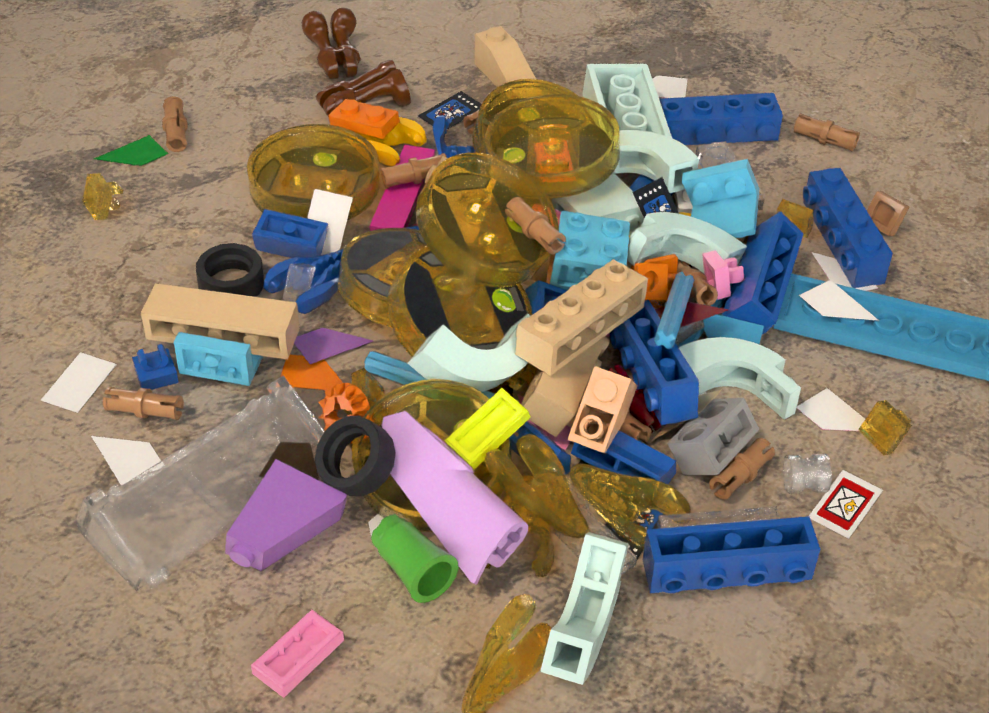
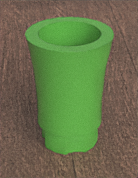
[371,514,459,603]

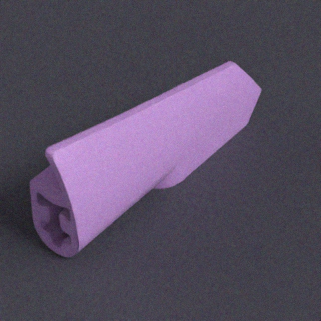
[382,411,528,585]

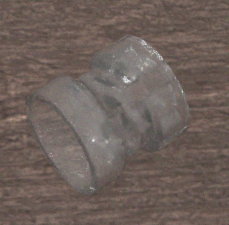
[783,453,832,494]

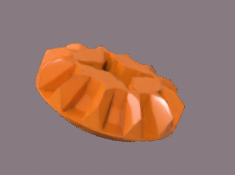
[318,383,371,444]

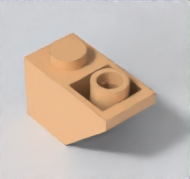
[567,367,637,453]

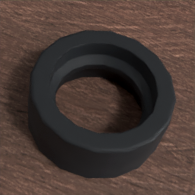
[196,243,264,297]
[315,416,396,496]

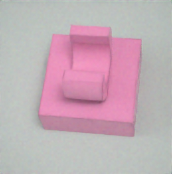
[702,250,745,300]

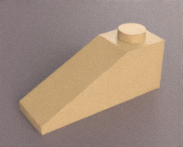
[474,26,546,102]

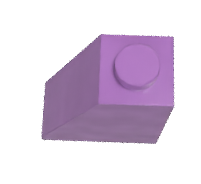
[225,459,347,571]

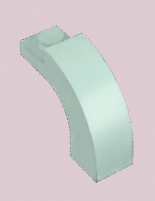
[578,130,699,193]
[627,212,747,273]
[408,314,530,393]
[679,337,801,420]
[540,532,629,685]

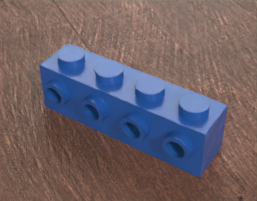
[659,93,783,145]
[803,168,893,288]
[722,211,804,334]
[610,300,699,425]
[643,516,820,593]

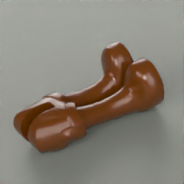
[301,8,361,79]
[316,60,411,116]

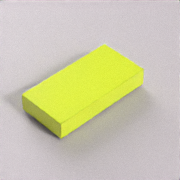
[444,388,531,469]

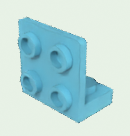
[682,159,760,238]
[550,211,630,290]
[174,332,263,386]

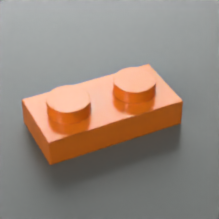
[328,99,400,139]

